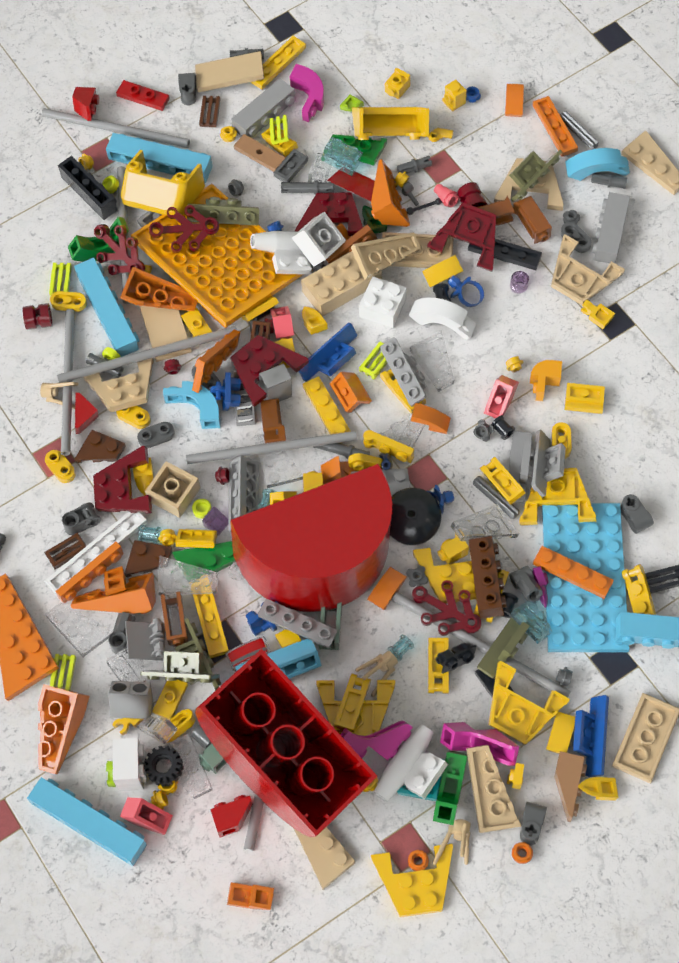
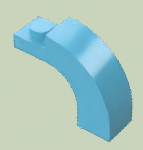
[565,148,630,181]
[163,381,221,429]

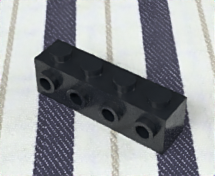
[58,155,118,220]

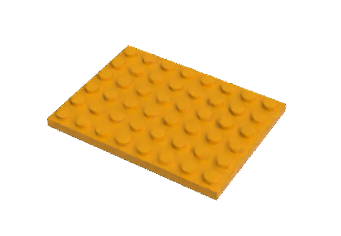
[131,184,304,327]

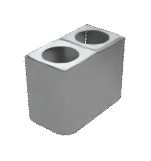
[259,364,292,402]
[109,681,154,719]

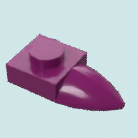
[532,566,548,608]

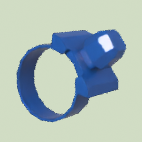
[448,275,484,307]
[427,485,454,514]

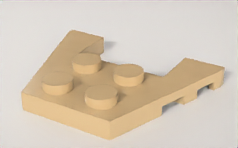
[494,158,564,211]
[551,234,625,305]
[83,358,154,412]

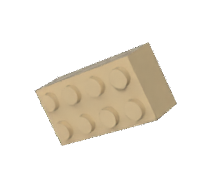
[301,251,382,317]

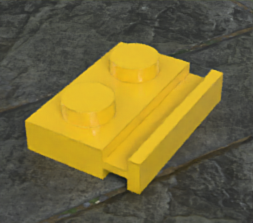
[564,383,605,414]

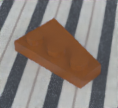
[326,224,378,264]

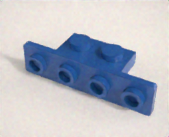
[299,322,357,382]
[573,695,609,777]

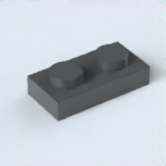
[273,149,308,182]

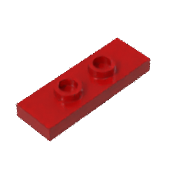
[116,80,170,111]

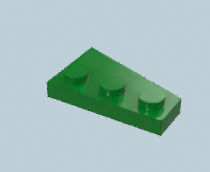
[326,134,387,166]
[172,541,236,585]

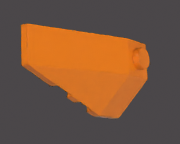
[371,159,410,227]
[120,267,198,311]
[71,573,156,614]
[38,684,90,774]

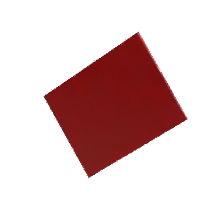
[327,166,375,201]

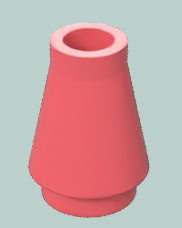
[434,184,459,208]

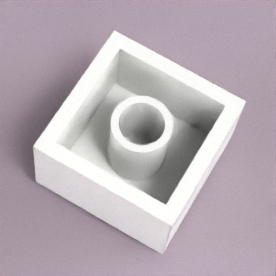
[292,212,346,267]
[359,276,407,328]
[113,737,147,791]

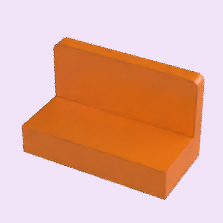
[329,372,372,413]

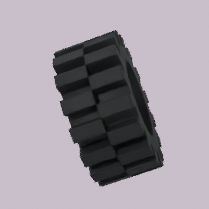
[144,745,184,786]

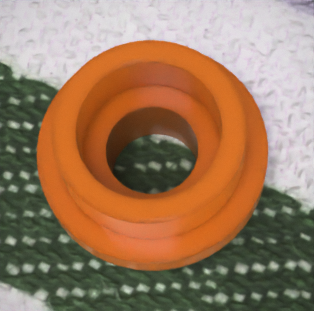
[512,842,533,864]
[408,850,429,871]

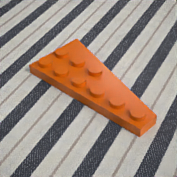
[0,573,59,701]

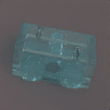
[321,137,363,176]

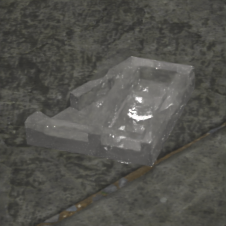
[379,413,425,448]
[107,648,146,682]

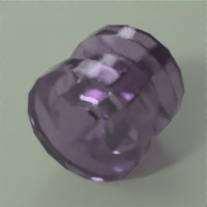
[510,271,529,294]

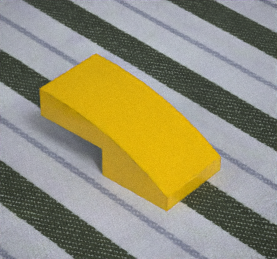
[261,126,298,157]
[422,255,463,288]
[546,712,575,754]

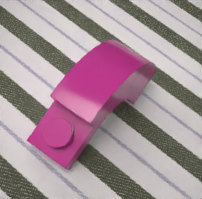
[290,64,324,122]

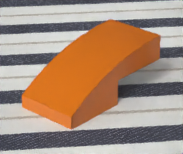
[505,84,524,117]
[411,403,451,434]
[104,566,126,595]
[367,567,407,610]
[227,882,274,910]

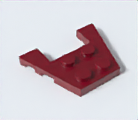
[294,192,363,236]
[427,202,497,272]
[230,335,309,407]
[93,445,152,514]

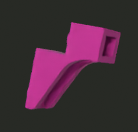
[340,720,413,761]
[440,722,519,766]

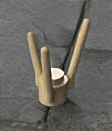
[40,382,78,409]
[355,651,398,697]
[433,819,471,865]

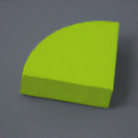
[340,94,364,112]
[106,761,116,787]

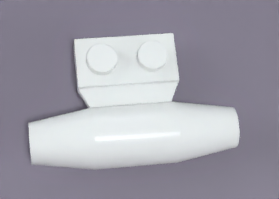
[250,231,312,274]
[374,724,448,802]

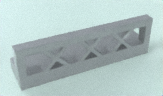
[228,456,259,532]

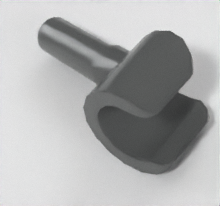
[402,182,419,206]

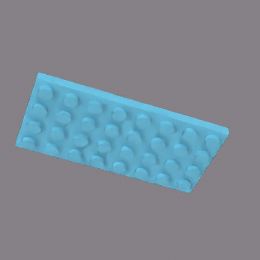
[542,503,629,652]

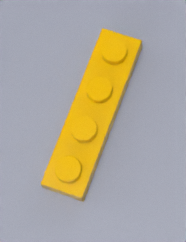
[251,36,306,90]
[302,376,351,443]
[190,579,229,658]

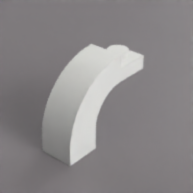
[408,298,476,340]

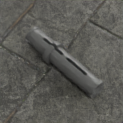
[281,181,334,195]
[313,443,370,459]

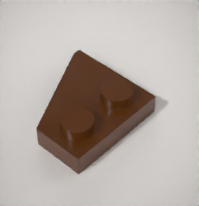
[75,429,126,463]
[124,540,173,577]

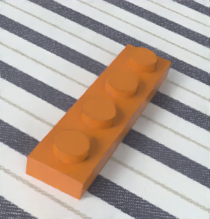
[533,96,578,157]
[55,541,124,604]
[533,546,614,599]

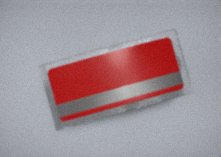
[225,636,271,672]

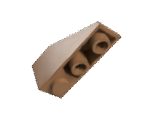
[554,751,587,822]

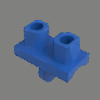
[210,372,241,411]
[246,601,279,636]

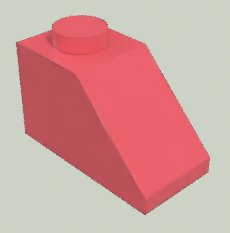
[270,306,294,339]
[484,375,519,418]
[120,797,173,835]

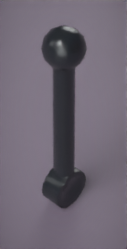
[407,198,442,215]

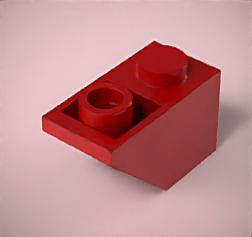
[72,87,99,121]
[210,795,253,838]

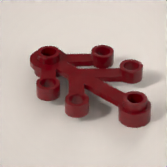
[149,205,219,253]
[94,224,145,275]
[412,580,482,636]

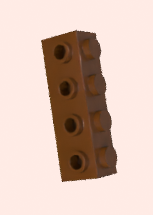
[469,536,507,619]

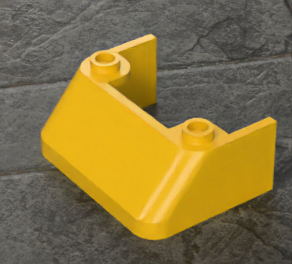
[352,107,429,140]
[121,150,205,215]

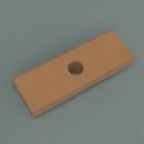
[234,134,286,172]

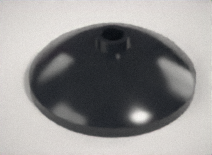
[390,488,441,545]

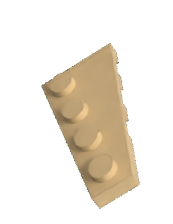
[621,130,679,195]
[351,232,421,279]
[466,745,521,833]
[293,827,355,890]

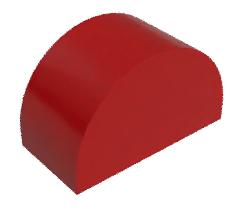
[230,464,392,612]
[195,648,378,837]

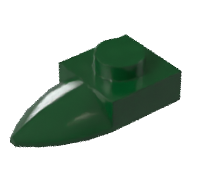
[362,205,387,234]

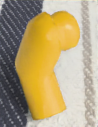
[428,128,454,142]

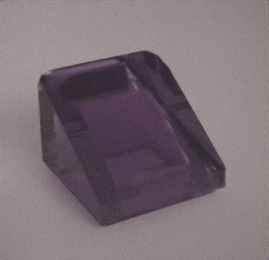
[202,507,229,536]

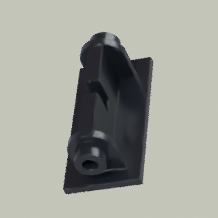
[435,643,477,674]

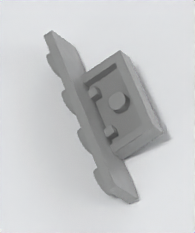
[380,337,427,407]
[531,429,566,497]
[509,431,535,503]
[258,599,337,648]

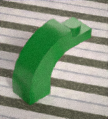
[68,216,129,262]
[433,750,467,825]

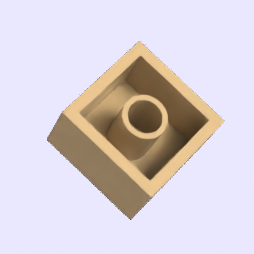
[145,461,201,518]

